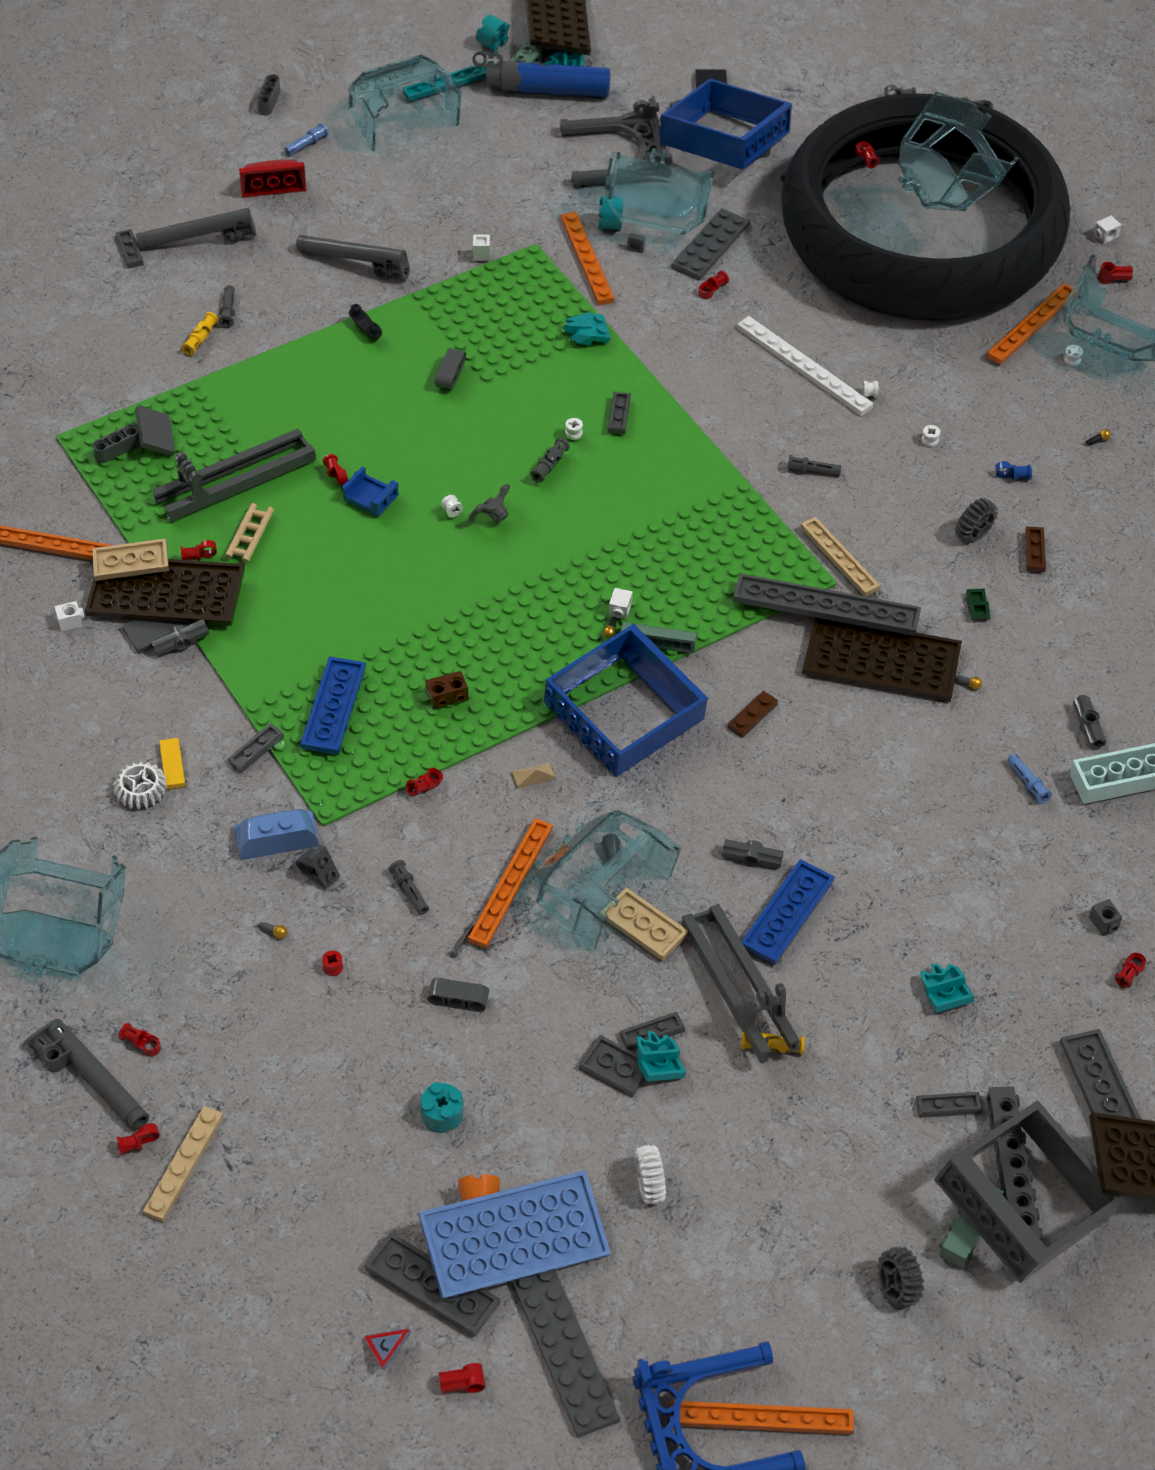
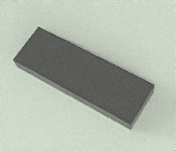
[115,229,144,269]
[608,392,631,434]
[228,723,284,773]
[619,1012,685,1050]
[916,1092,982,1118]

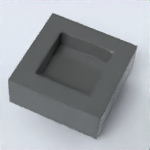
[627,233,645,253]

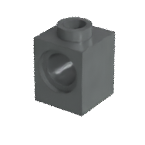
[1089,899,1122,935]

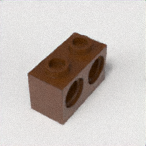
[425,671,469,709]

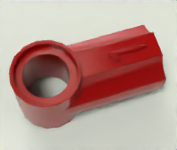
[1097,262,1133,284]
[439,1363,486,1394]

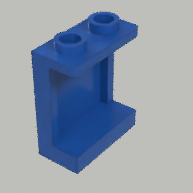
[342,466,399,517]

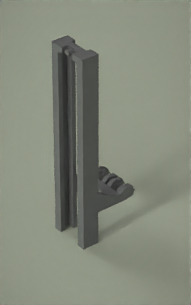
[152,428,316,522]
[682,904,800,1063]

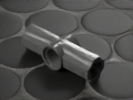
[151,619,210,656]
[1073,695,1106,749]
[722,839,784,868]

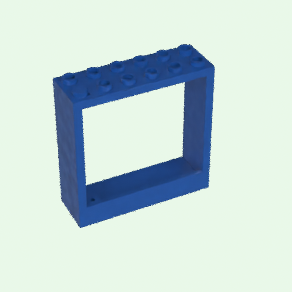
[659,79,792,170]
[544,624,708,777]

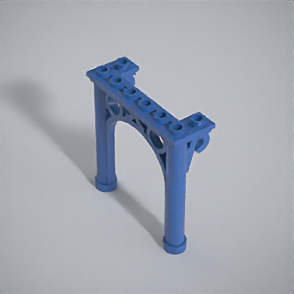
[632,1341,806,1470]

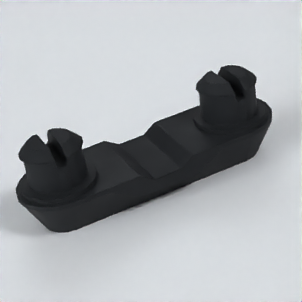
[349,304,382,340]

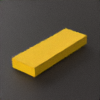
[159,738,186,790]

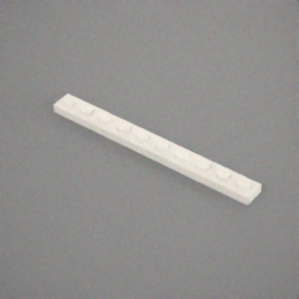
[737,316,873,416]

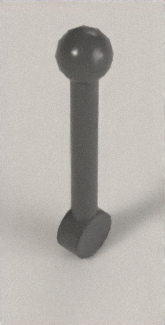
[450,923,475,957]

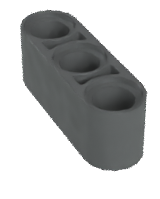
[257,74,280,116]
[435,348,466,390]
[92,424,140,463]
[427,978,490,1012]

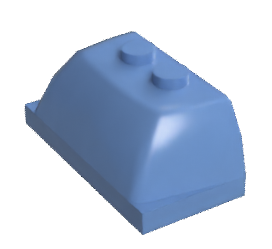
[234,809,319,860]

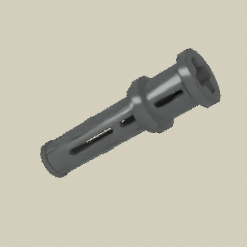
[218,285,235,328]
[787,455,842,476]
[388,860,429,915]

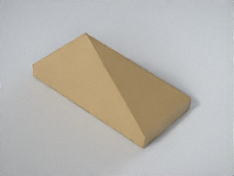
[512,762,555,788]

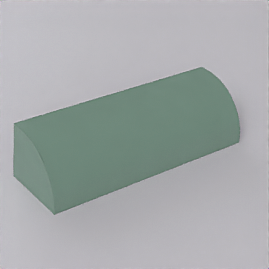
[621,622,697,653]

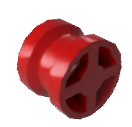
[322,950,343,976]

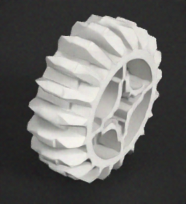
[113,761,167,810]
[635,1145,666,1205]

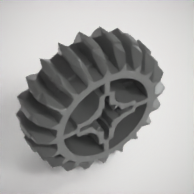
[955,498,998,544]
[877,1247,925,1308]

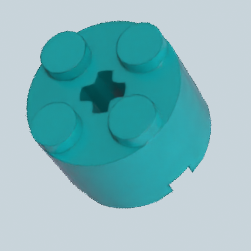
[476,14,510,52]
[598,196,623,230]
[420,1082,464,1133]

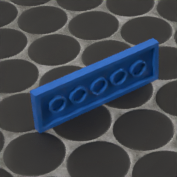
[301,656,366,755]
[741,859,835,965]

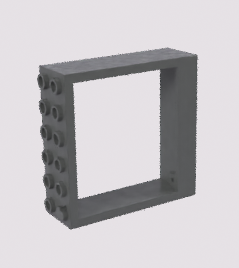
[934,1100,1125,1283]

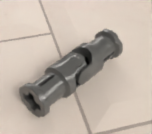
[530,438,570,483]

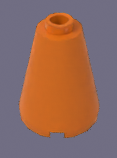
[457,1174,501,1201]

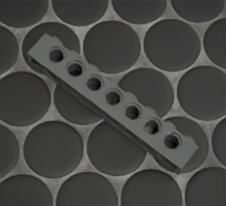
[986,1086,1043,1241]

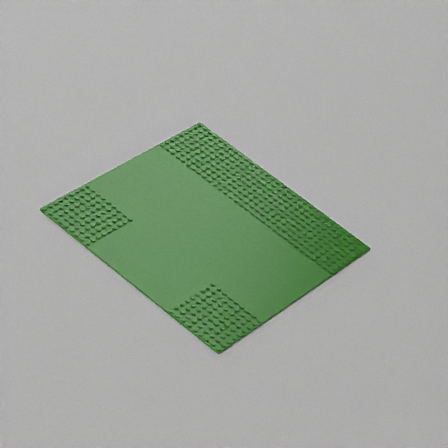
[57,244,836,826]

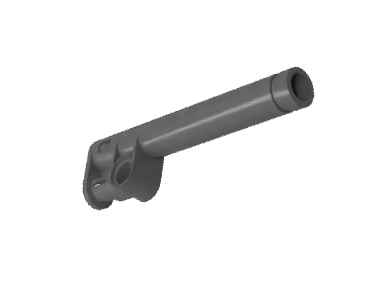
[136,207,257,250]
[296,235,410,280]
[27,1019,149,1130]

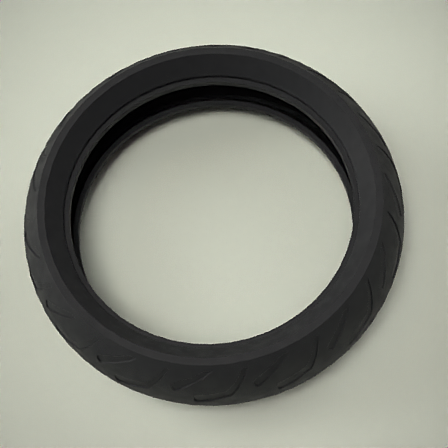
[782,93,1070,320]

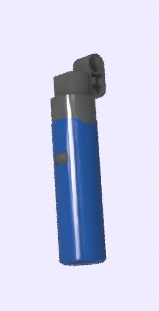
[472,51,610,98]

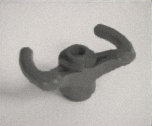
[468,484,510,523]

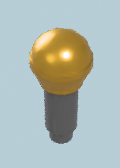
[955,675,982,690]
[258,922,288,939]

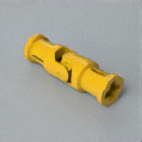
[181,312,219,356]
[741,1032,805,1055]

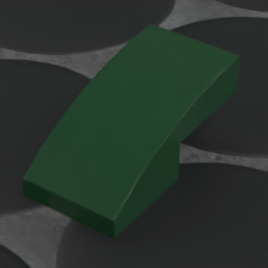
[966,588,990,620]

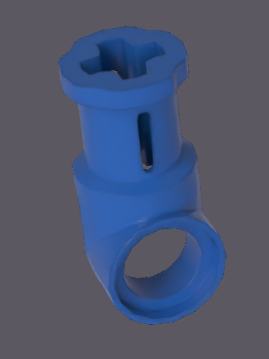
[995,461,1032,480]

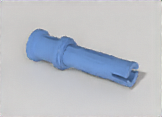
[284,123,329,156]
[1007,754,1052,804]

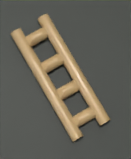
[225,503,274,563]

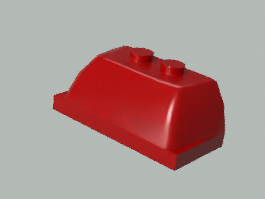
[239,159,307,198]

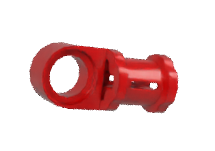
[856,142,880,169]
[698,270,729,299]
[322,454,348,486]
[180,540,217,561]
[405,768,444,796]
[1114,953,1146,988]
[119,1023,161,1057]
[116,1123,160,1156]

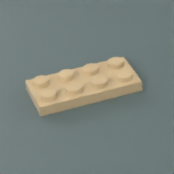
[92,538,169,581]
[600,887,688,961]

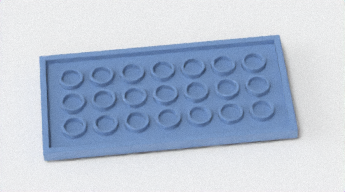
[418,1170,611,1300]

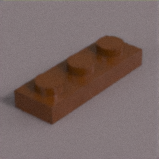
[1025,526,1046,572]
[728,690,778,738]

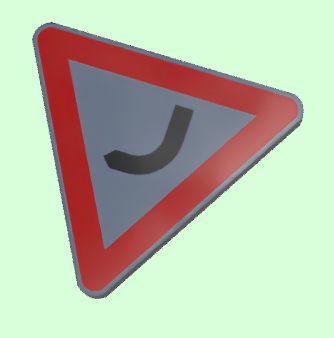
[364,1328,411,1370]

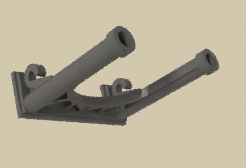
[560,96,673,187]

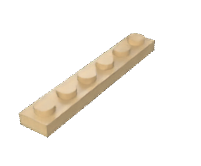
[801,517,880,597]
[143,1106,224,1222]

